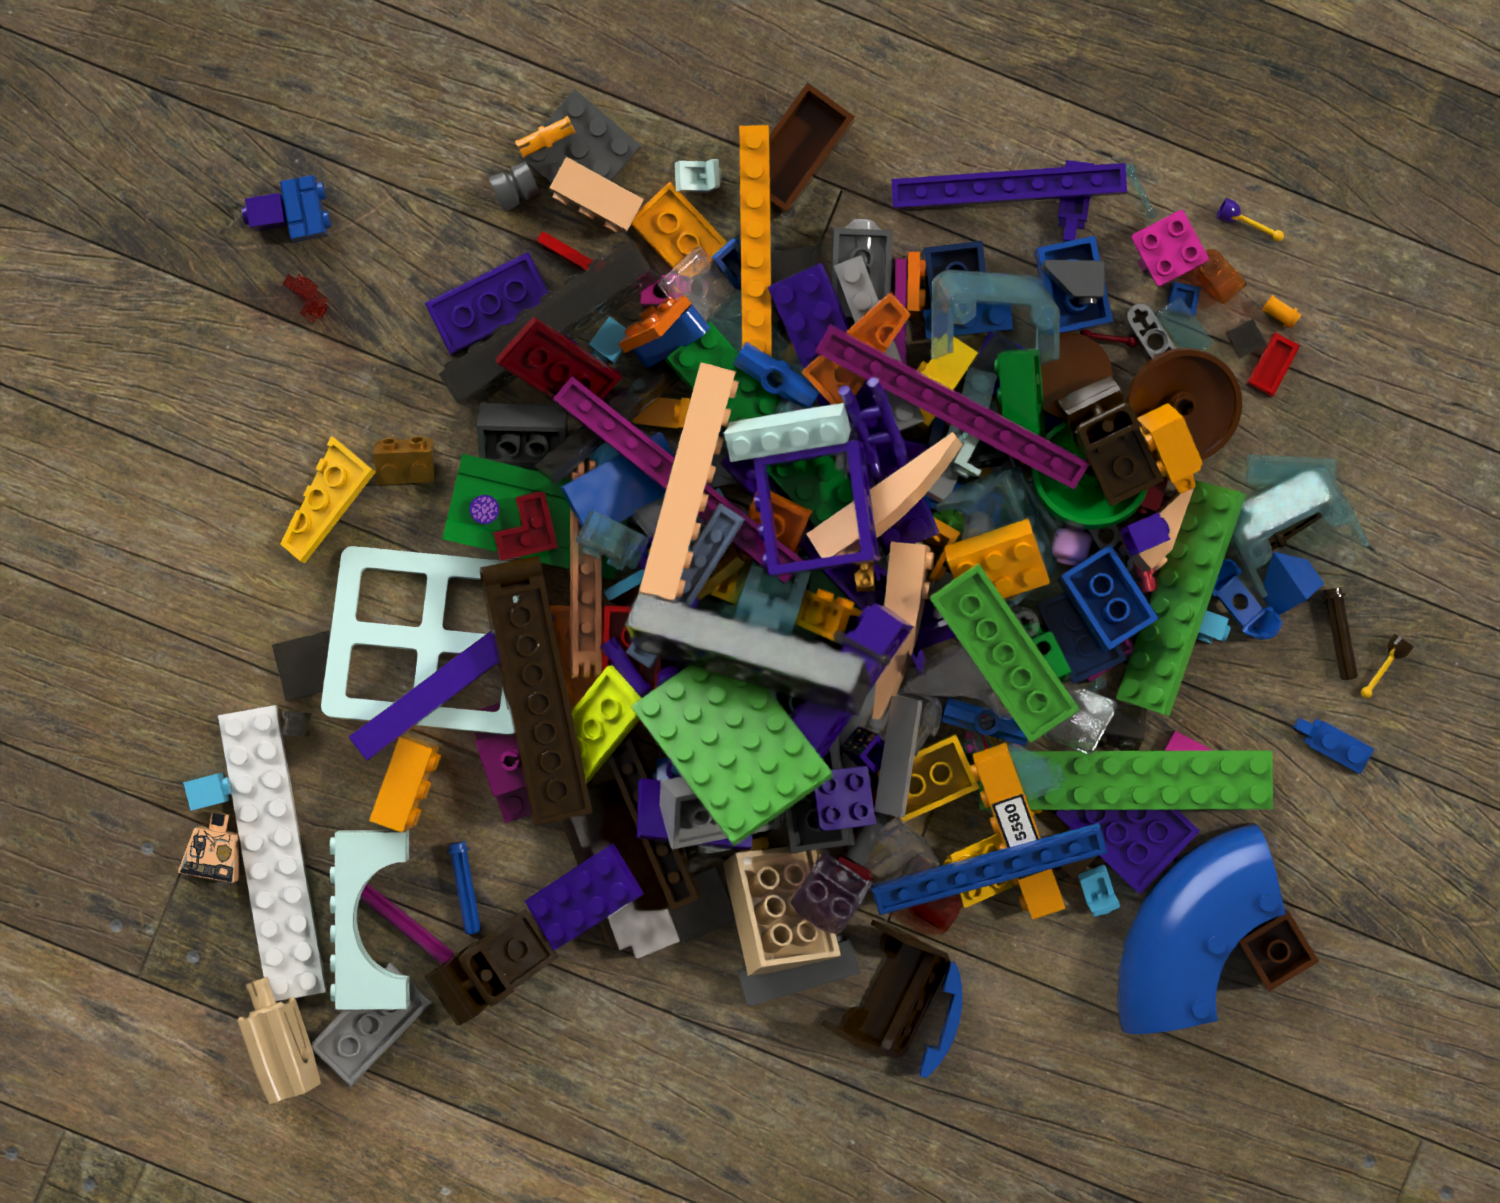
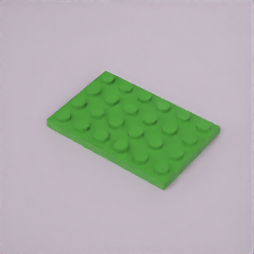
[631,639,833,846]

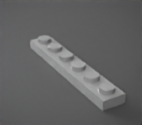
[834,255,925,431]

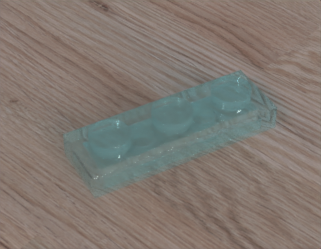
[1246,454,1337,488]

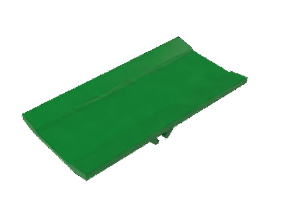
[442,453,628,580]

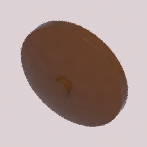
[1126,348,1242,460]

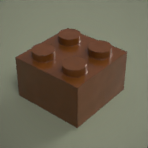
[1236,909,1319,992]

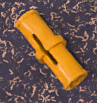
[515,116,576,158]

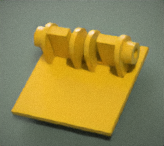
[944,833,1013,909]

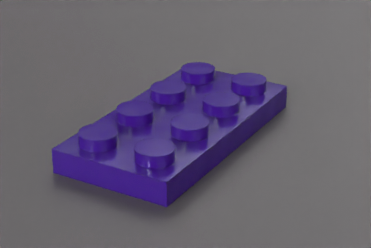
[524,843,644,951]

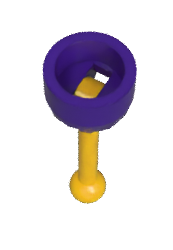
[1216,198,1284,242]

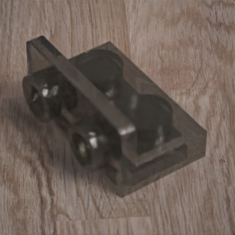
[1082,698,1147,751]

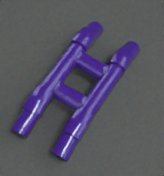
[839,377,909,479]

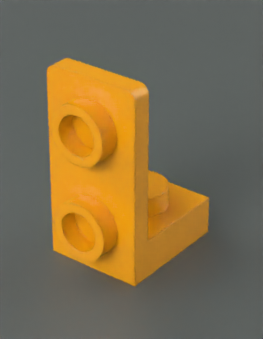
[633,395,691,430]
[925,517,960,584]

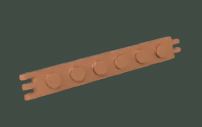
[570,460,602,678]

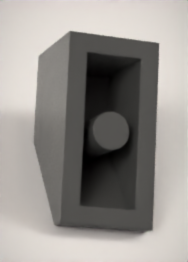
[1042,260,1105,305]

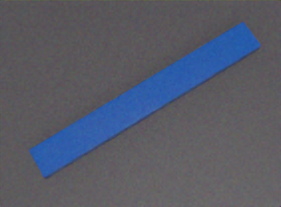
[871,823,1107,915]

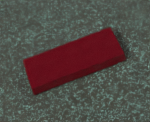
[496,316,622,400]

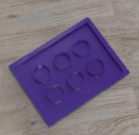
[1054,750,1200,894]

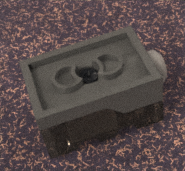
[831,219,893,323]

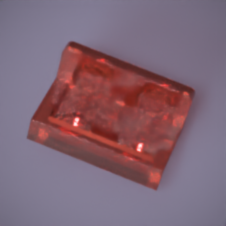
[283,274,328,324]

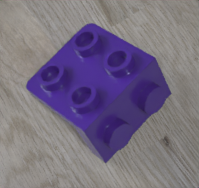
[813,766,876,831]

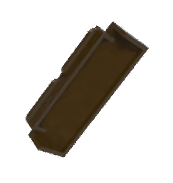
[563,778,681,959]

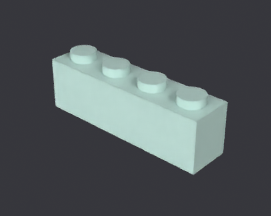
[724,403,851,462]

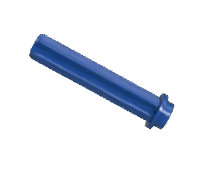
[446,841,481,935]

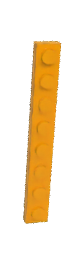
[739,125,772,357]

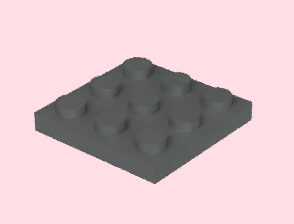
[518,89,641,208]

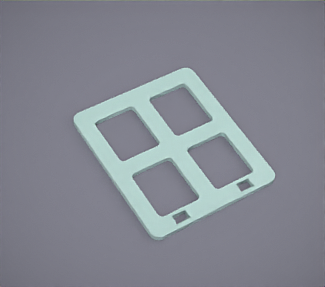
[321,546,518,735]

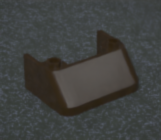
[821,919,949,1058]

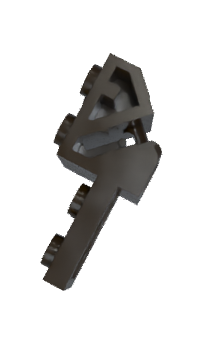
[1054,375,1164,507]
[424,909,558,1025]

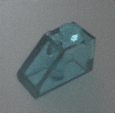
[1007,743,1065,801]

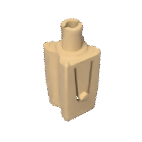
[238,977,321,1104]

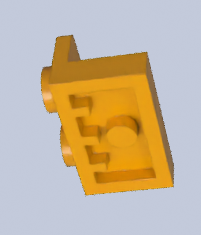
[794,588,863,642]

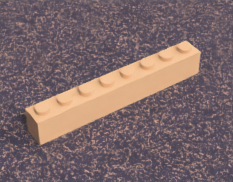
[639,363,739,604]

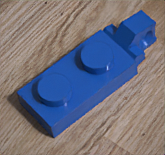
[1293,718,1374,774]

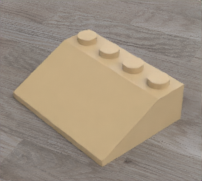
[723,846,841,976]

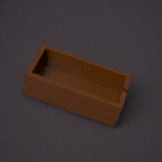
[739,82,855,217]

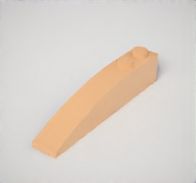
[807,432,963,569]
[872,542,934,720]

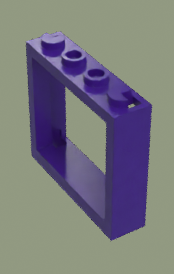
[750,440,880,577]

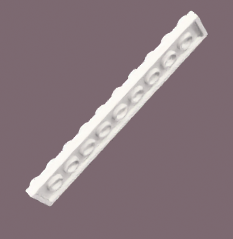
[218,705,327,1001]

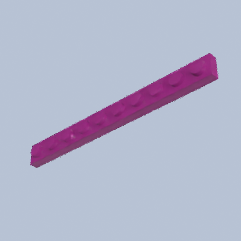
[815,324,1089,489]
[553,376,803,584]

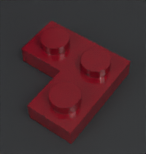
[493,491,558,562]

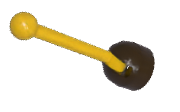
[1361,634,1414,698]

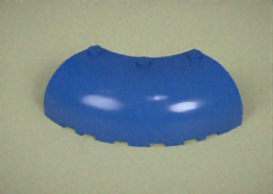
[1117,822,1286,1034]

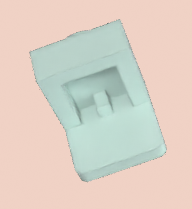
[675,159,722,193]
[950,431,981,479]

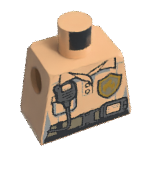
[178,812,240,883]

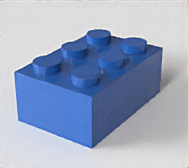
[1034,236,1113,335]
[1057,544,1159,653]

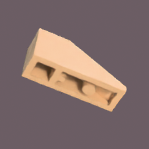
[1120,489,1193,572]

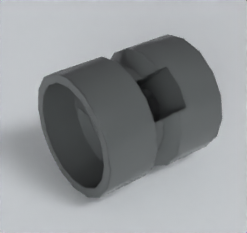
[489,161,541,212]

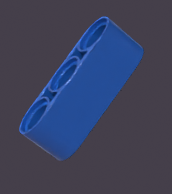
[632,304,710,368]

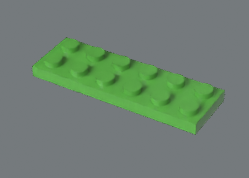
[929,563,1080,743]

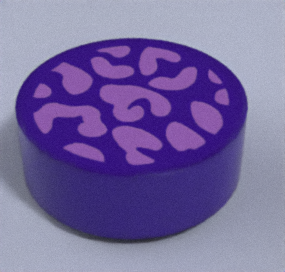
[470,495,499,524]

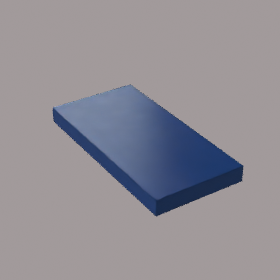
[560,432,675,539]

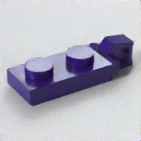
[1058,160,1095,242]

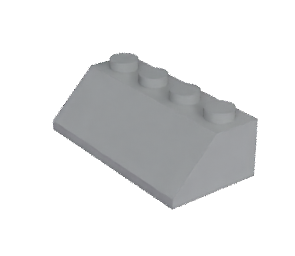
[660,777,781,849]

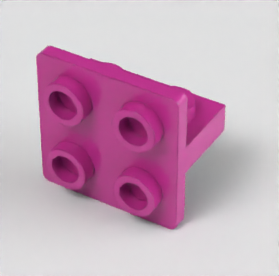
[1131,210,1209,287]

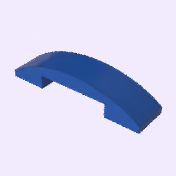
[919,960,962,1078]

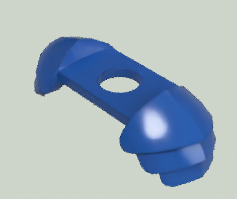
[1212,559,1283,640]

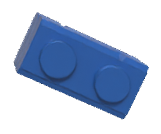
[280,175,332,242]

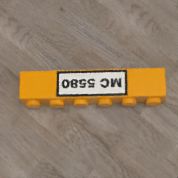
[970,743,1066,920]

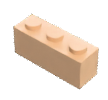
[549,157,644,234]

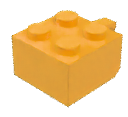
[1137,403,1203,494]

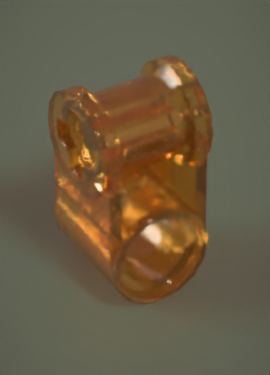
[1193,249,1247,305]

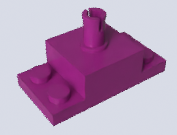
[474,702,531,823]

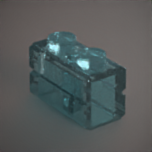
[576,510,649,571]

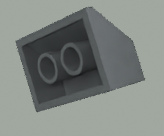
[477,403,568,472]

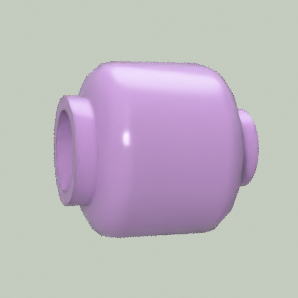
[1051,524,1092,566]

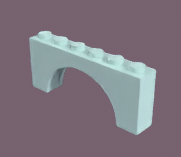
[330,830,410,1010]

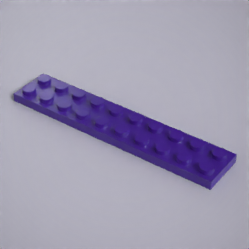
[768,263,940,555]

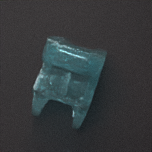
[728,552,811,654]

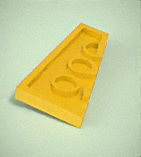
[281,436,376,563]

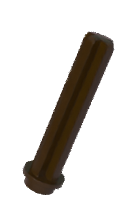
[1322,587,1358,680]

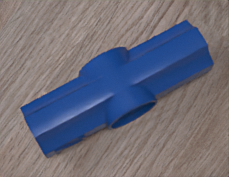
[733,342,820,410]
[941,697,1028,746]

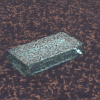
[1155,296,1214,351]

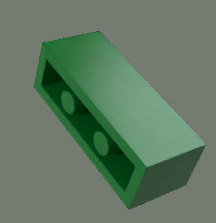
[994,348,1046,438]

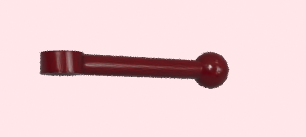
[1080,330,1138,347]

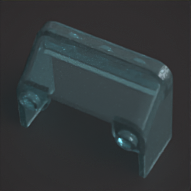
[931,270,1060,365]
[935,467,1056,607]
[1230,467,1370,597]

